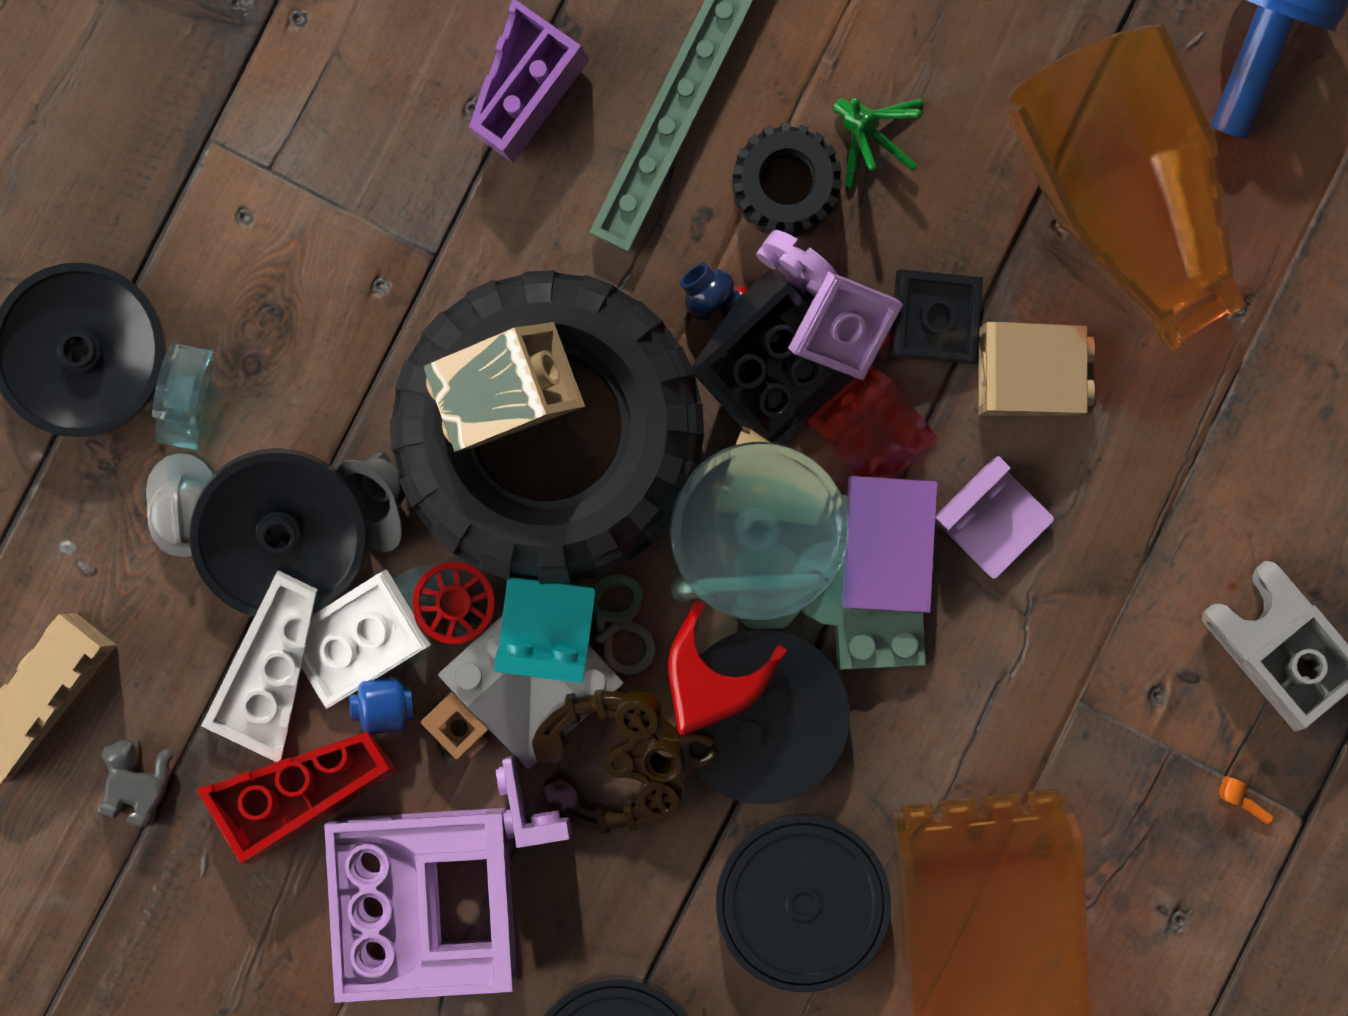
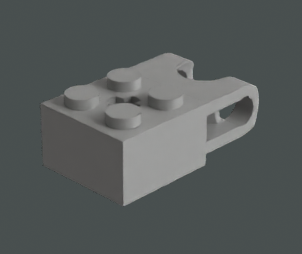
[1202,561,1348,732]

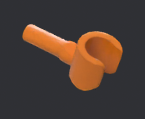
[1219,776,1273,825]

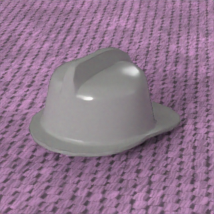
[146,453,213,557]

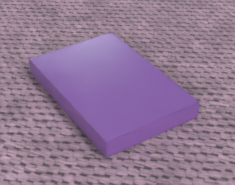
[841,476,937,613]

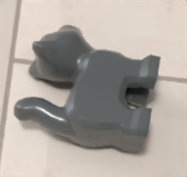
[97,739,173,827]

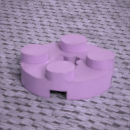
[756,230,838,298]

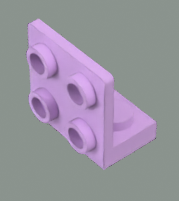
[935,456,1054,578]
[496,755,572,848]

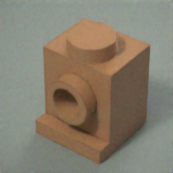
[420,691,489,760]

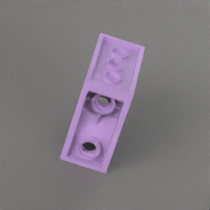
[324,807,517,1003]

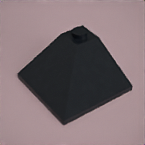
[692,269,856,449]

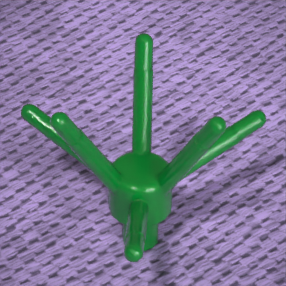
[833,98,923,190]

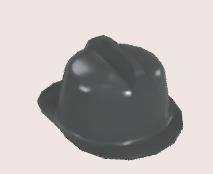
[337,452,405,552]

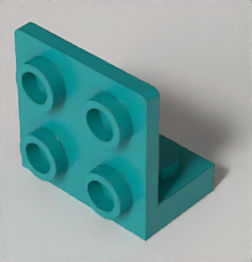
[493,576,596,683]

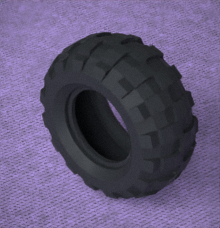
[390,270,704,584]

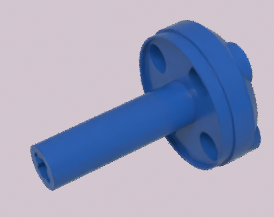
[1210,0,1348,139]

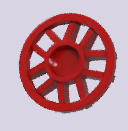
[412,562,495,644]

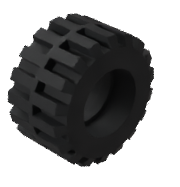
[732,123,842,237]

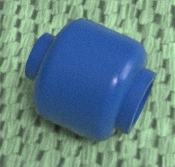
[349,676,413,734]

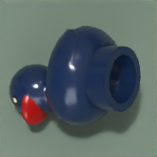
[680,263,747,320]

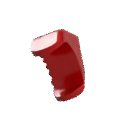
[668,599,788,736]

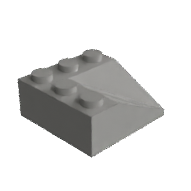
[438,615,624,769]

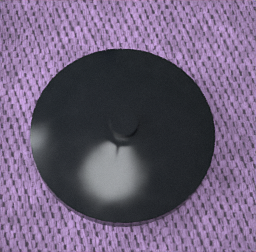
[0,262,166,437]
[189,448,366,617]

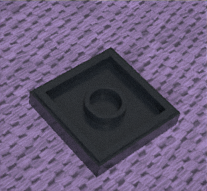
[890,269,983,364]

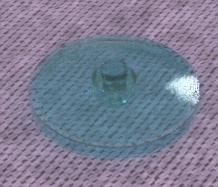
[670,442,848,620]

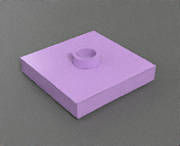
[788,271,903,380]

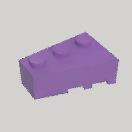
[469,0,590,163]

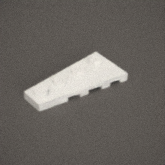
[201,571,318,762]

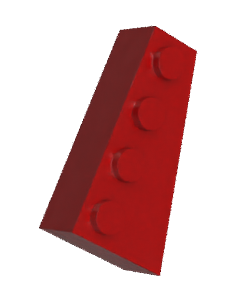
[196,732,398,865]

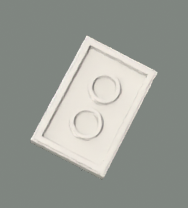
[301,570,432,709]

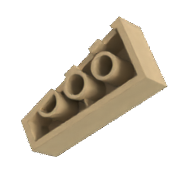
[0,613,117,784]

